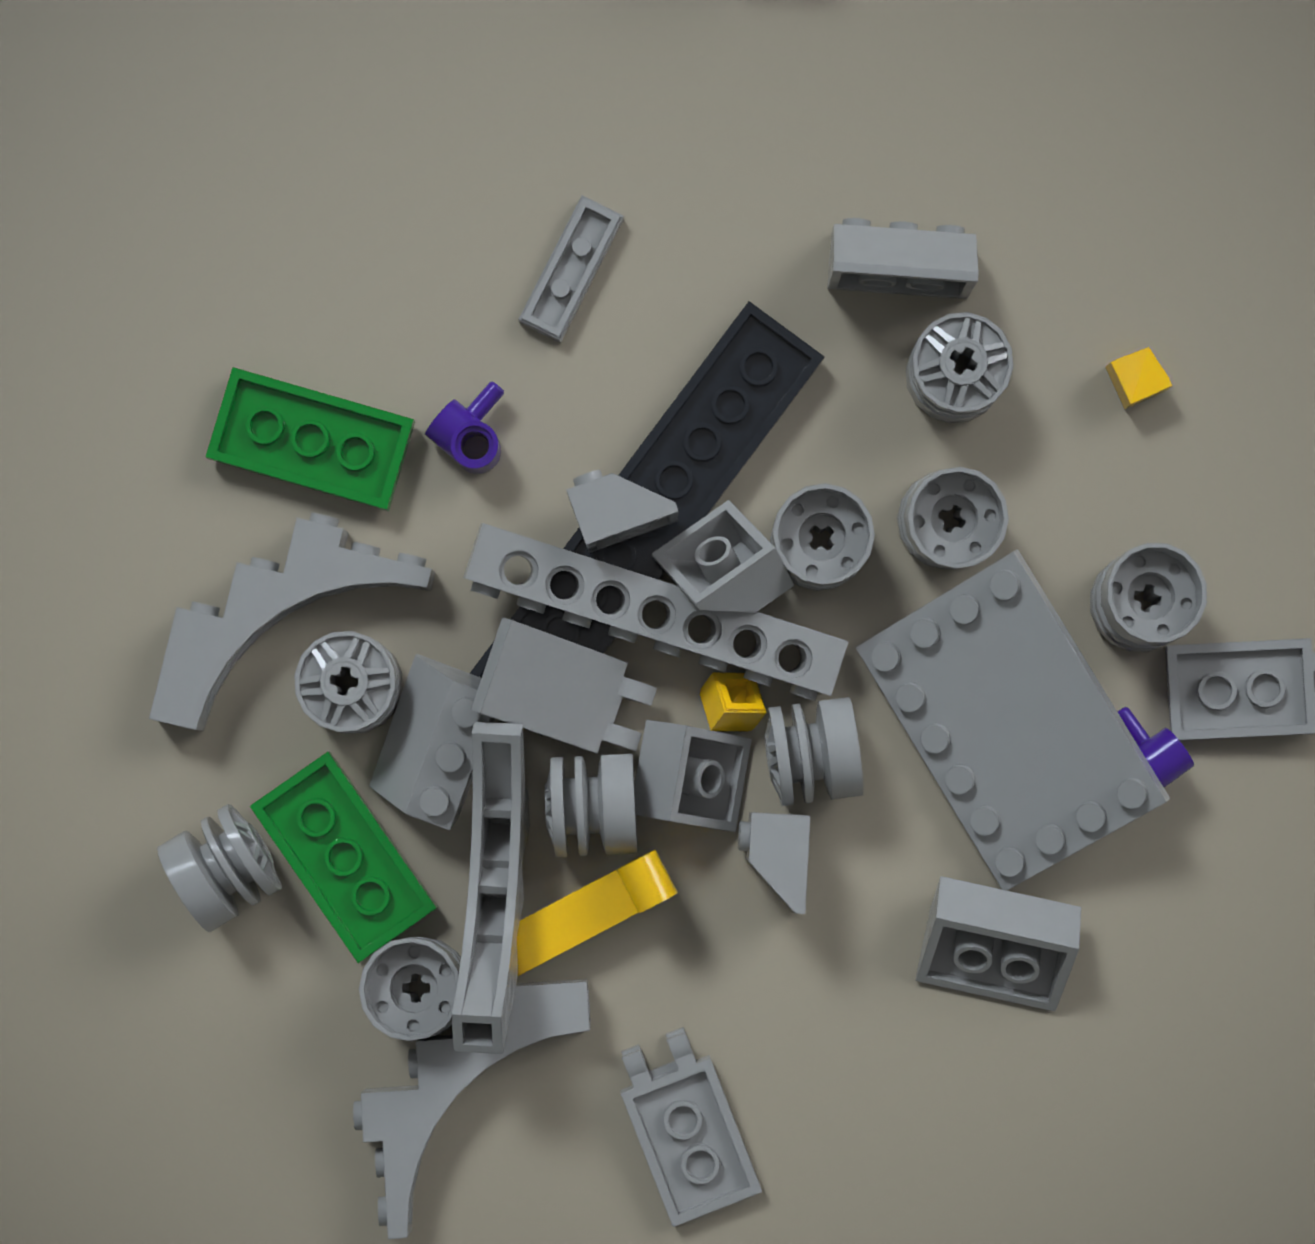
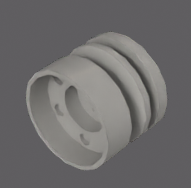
[906,312,1013,423]
[897,467,1009,569]
[770,483,875,591]
[1090,543,1207,652]
[294,631,403,734]
[764,697,863,806]
[545,754,638,857]
[157,804,282,933]
[359,937,461,1041]

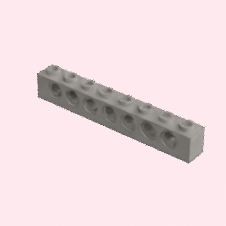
[463,523,849,701]

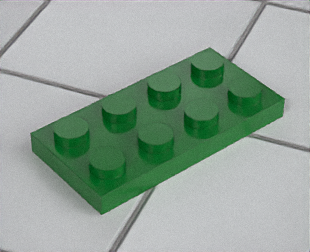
[205,367,415,512]
[250,751,438,963]

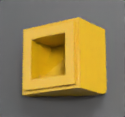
[1105,347,1173,409]
[700,672,767,731]

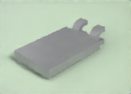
[471,618,657,753]
[1165,638,1315,740]
[620,1027,762,1227]

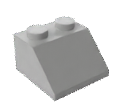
[566,470,679,553]
[652,500,794,613]
[634,720,752,832]
[738,812,810,914]

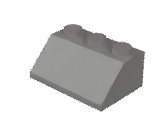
[827,218,978,299]
[369,654,495,830]
[916,876,1081,1012]

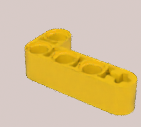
[517,849,678,976]

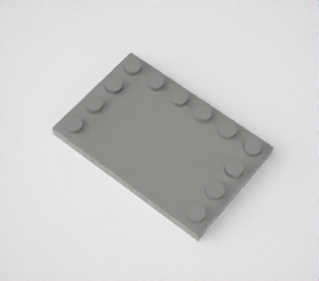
[855,549,1170,891]

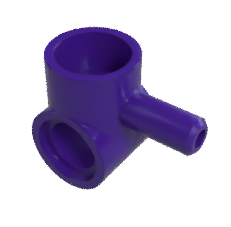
[425,381,504,474]
[1117,707,1194,788]

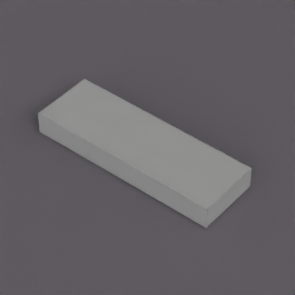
[518,195,624,343]

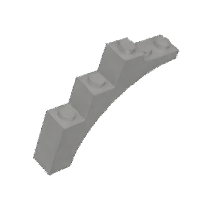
[149,513,435,731]
[451,722,530,1054]
[353,979,591,1239]

